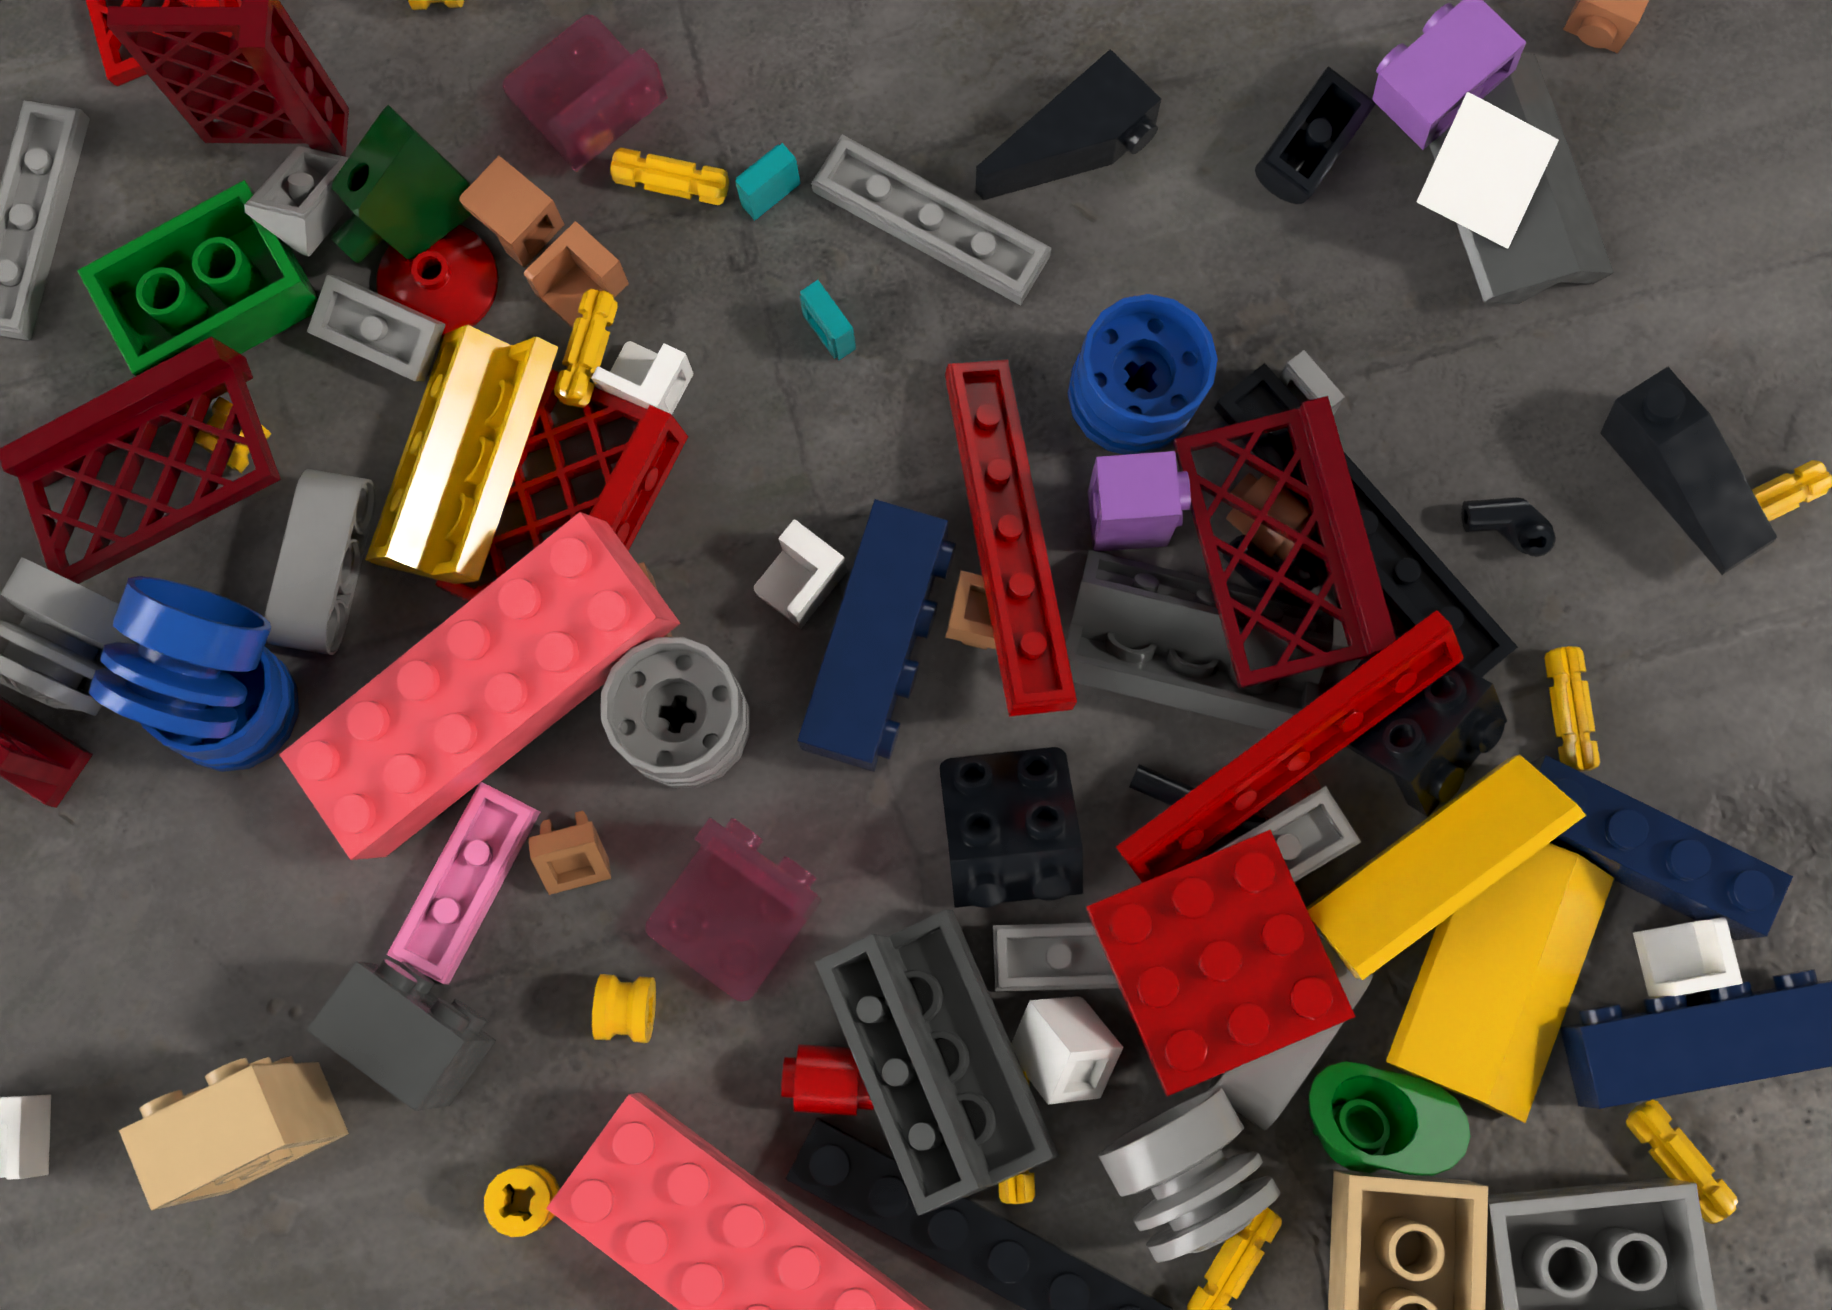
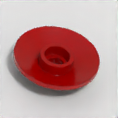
[377,225,499,339]

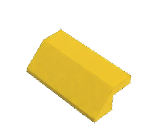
[365,324,558,584]
[1306,754,1586,980]
[1386,843,1614,1123]

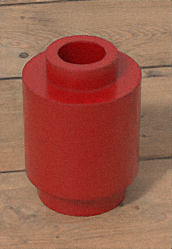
[781,1044,874,1116]

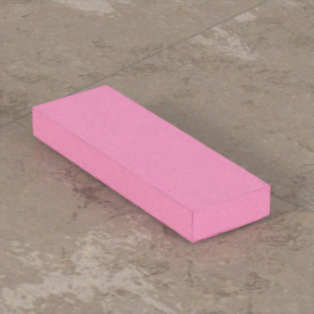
[387,782,541,985]

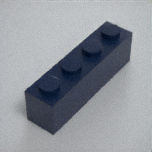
[797,499,956,772]
[1530,755,1793,940]
[1560,969,1832,1109]

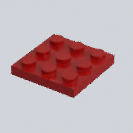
[1086,829,1356,1096]

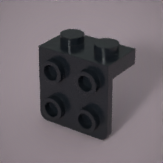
[1346,630,1507,817]
[939,747,1083,908]

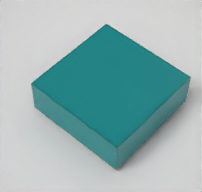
[735,143,801,221]
[799,280,856,361]

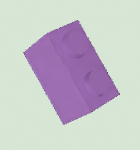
[1372,0,1526,150]
[1087,451,1191,552]

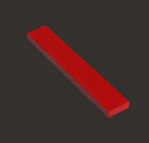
[945,359,1077,717]
[1116,610,1464,883]

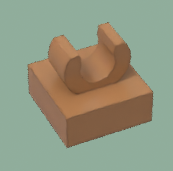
[945,571,996,650]
[528,811,611,895]

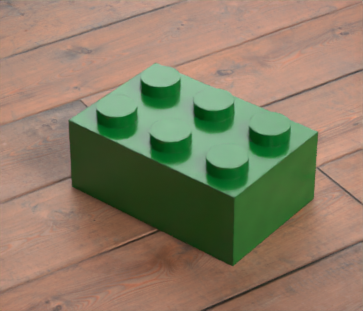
[77,180,319,376]

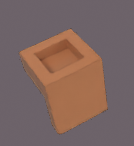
[459,155,565,267]
[524,221,629,328]

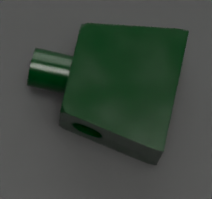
[330,105,472,264]

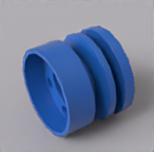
[1067,294,1218,455]
[89,576,271,738]
[141,647,299,772]

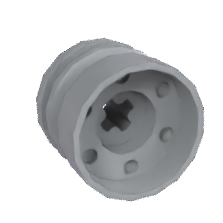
[0,557,137,716]
[601,637,750,788]
[1097,1087,1280,1263]

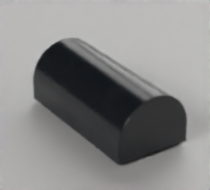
[1255,66,1376,204]

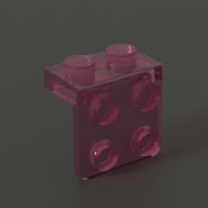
[503,15,668,172]
[645,818,822,1002]

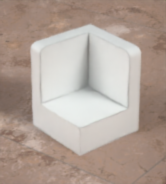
[591,341,694,414]
[754,519,847,629]
[1633,917,1743,997]
[1011,996,1123,1105]
[0,1095,51,1180]

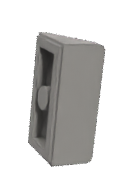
[245,146,349,256]

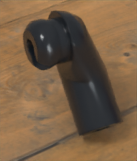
[1461,497,1556,557]
[1223,535,1319,604]

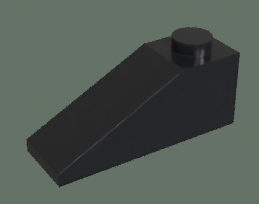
[975,49,1161,200]
[1600,367,1777,575]

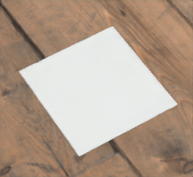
[1416,92,1559,249]

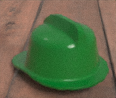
[1308,1061,1471,1176]

